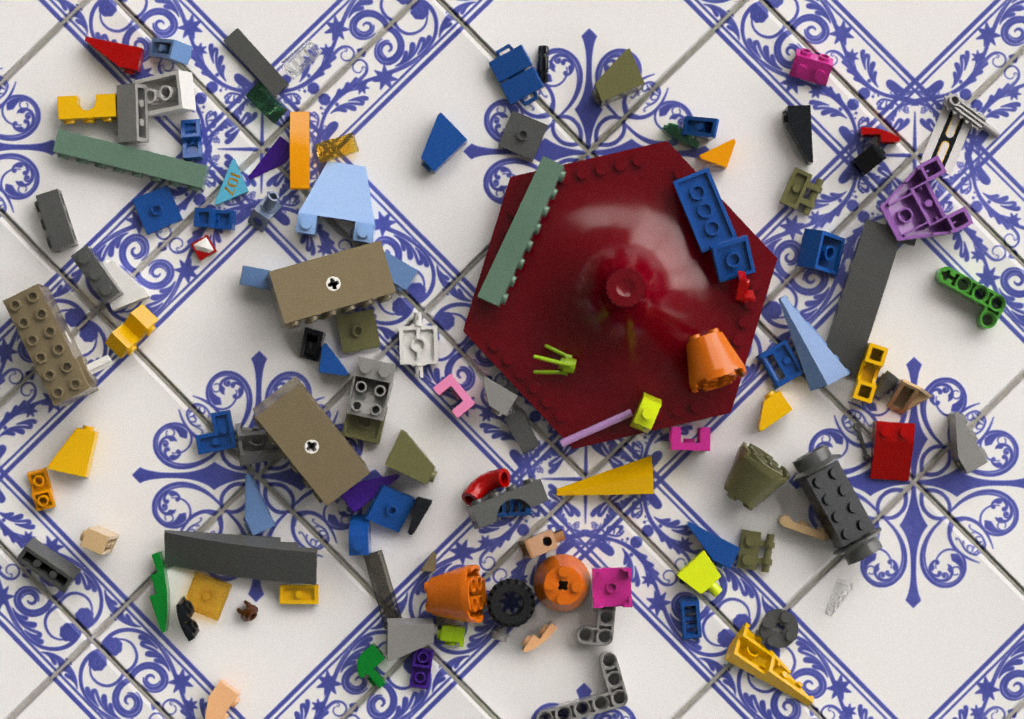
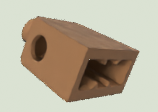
[518,529,565,559]

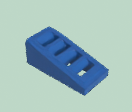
[497,499,531,517]
[678,597,702,640]

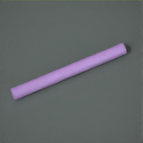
[559,409,633,447]

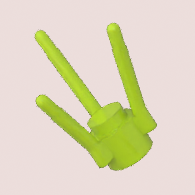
[533,344,577,376]

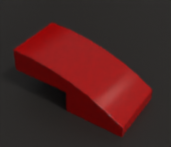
[858,127,900,144]

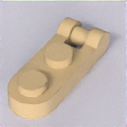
[778,515,830,542]

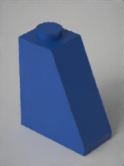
[421,112,468,173]
[348,514,372,556]

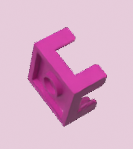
[668,427,711,451]
[592,567,633,608]

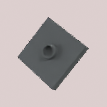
[498,111,548,161]

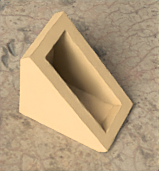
[887,379,933,415]

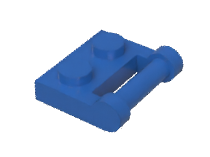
[756,339,804,390]

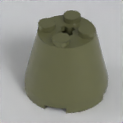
[724,442,791,511]

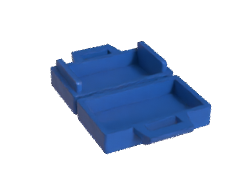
[489,44,544,106]

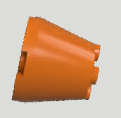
[686,328,747,393]
[533,554,591,612]
[424,564,487,623]

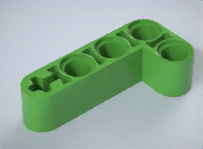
[935,267,1006,329]

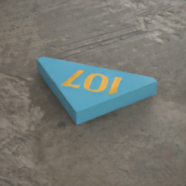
[215,159,249,206]

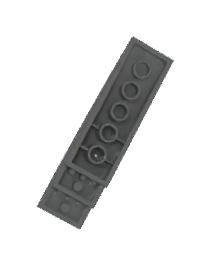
[826,219,900,378]
[164,530,317,585]

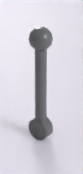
[853,423,871,461]

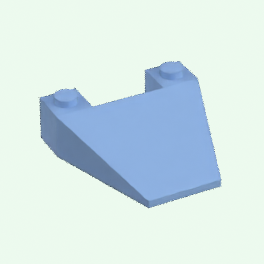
[295,161,376,244]

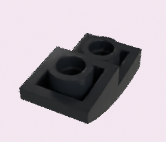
[176,596,200,641]

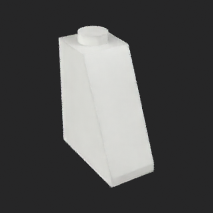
[102,259,151,312]

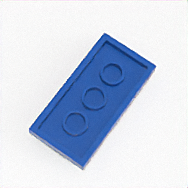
[672,168,737,254]

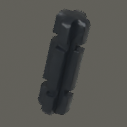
[538,45,549,83]

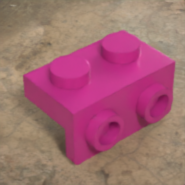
[789,48,833,86]

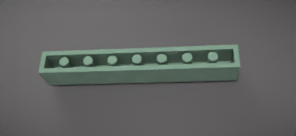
[53,129,210,192]
[477,156,566,308]

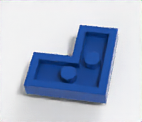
[195,410,237,455]

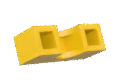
[57,93,118,125]
[850,343,889,404]

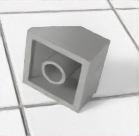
[483,376,518,417]

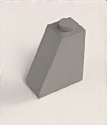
[386,618,438,661]

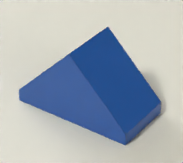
[319,343,350,376]

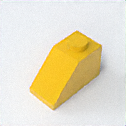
[757,390,793,432]

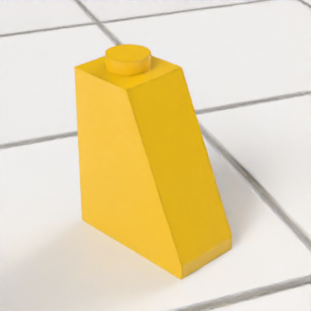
[48,425,99,477]

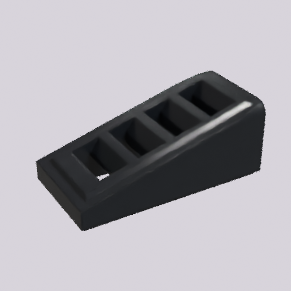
[408,497,433,535]

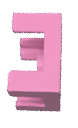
[433,374,475,418]

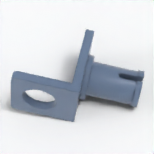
[248,191,282,232]

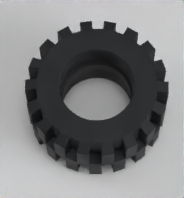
[487,578,535,628]

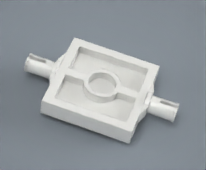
[399,312,438,378]

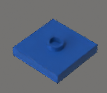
[132,185,183,235]
[709,235,756,283]
[364,484,416,533]

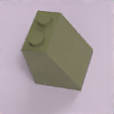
[591,48,645,107]
[385,430,438,485]

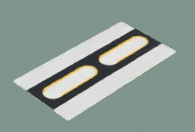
[920,105,971,175]

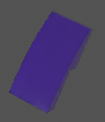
[409,648,434,690]

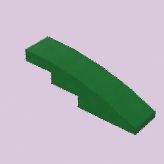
[149,551,170,633]

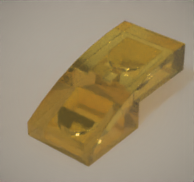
[315,133,359,163]

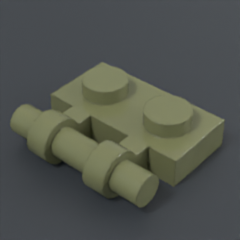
[779,167,824,216]
[736,529,775,573]

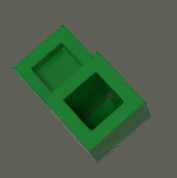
[357,643,386,689]

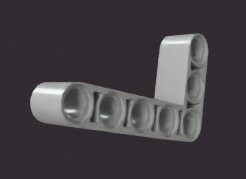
[536,651,628,719]

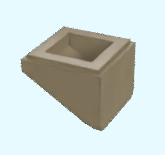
[420,551,436,572]

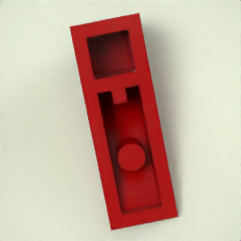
[85,37,145,75]

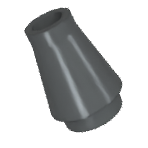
[874,370,899,399]

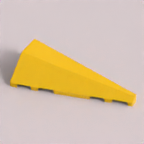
[556,456,654,496]
[725,622,814,705]

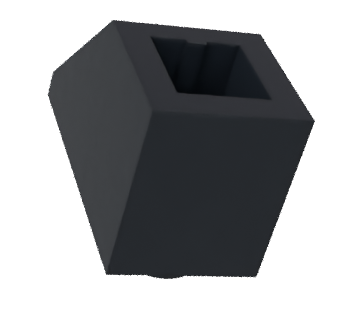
[851,143,886,177]

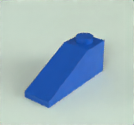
[686,521,741,570]

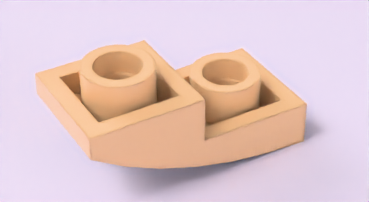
[522,622,557,653]

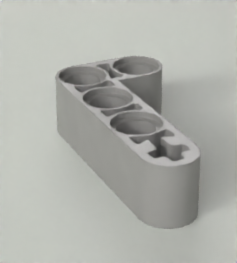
[576,607,616,646]

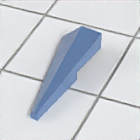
[778,295,850,391]

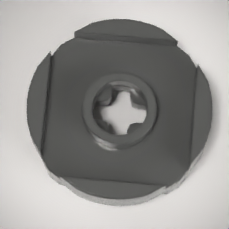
[759,609,799,648]

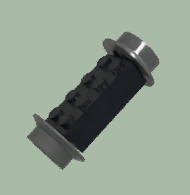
[792,444,883,565]

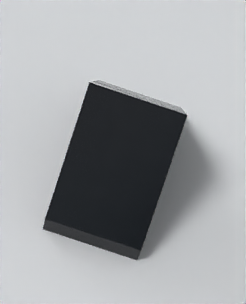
[299,327,326,362]

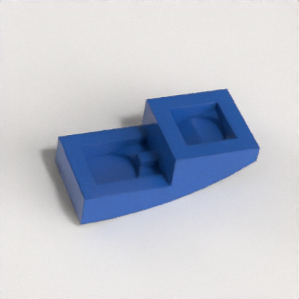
[181,119,203,161]
[193,208,236,230]

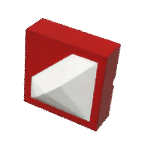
[191,235,217,261]

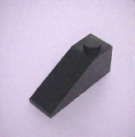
[782,105,813,165]

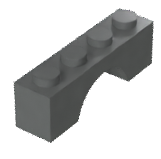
[466,477,549,529]

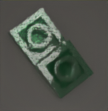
[246,82,287,124]
[662,123,699,150]

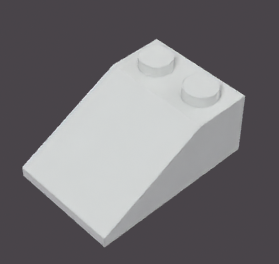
[132,70,196,117]

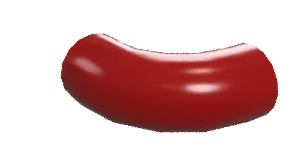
[461,468,511,506]

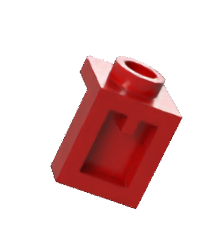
[734,271,755,303]

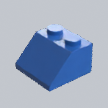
[797,228,845,276]

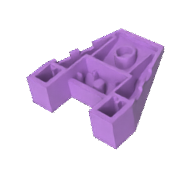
[879,155,974,241]

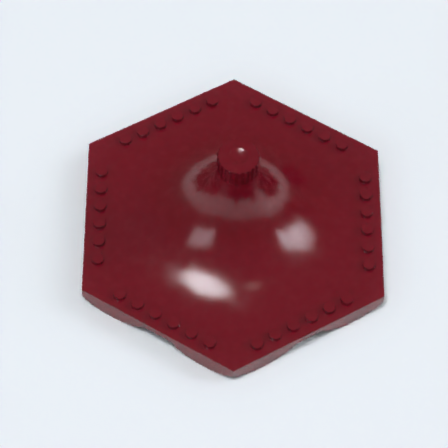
[463,141,777,449]

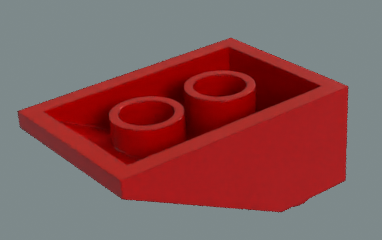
[870,421,915,481]

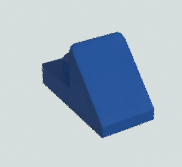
[682,116,719,141]

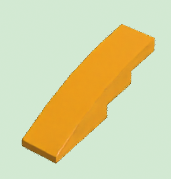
[290,112,310,190]

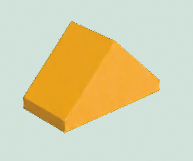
[698,139,736,170]

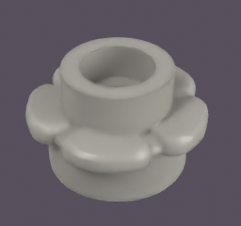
[491,628,510,642]

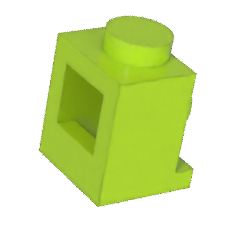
[437,624,466,647]

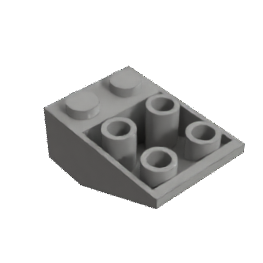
[346,356,397,421]
[948,412,988,474]

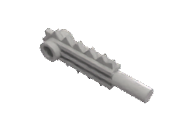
[942,92,1000,139]

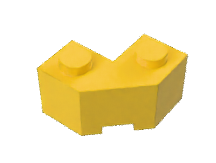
[105,304,159,359]

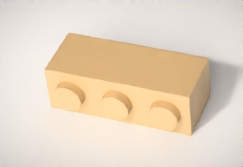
[80,525,119,555]

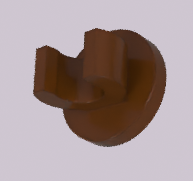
[237,600,258,622]

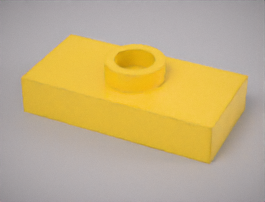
[280,584,319,604]

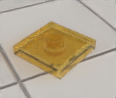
[186,571,233,621]

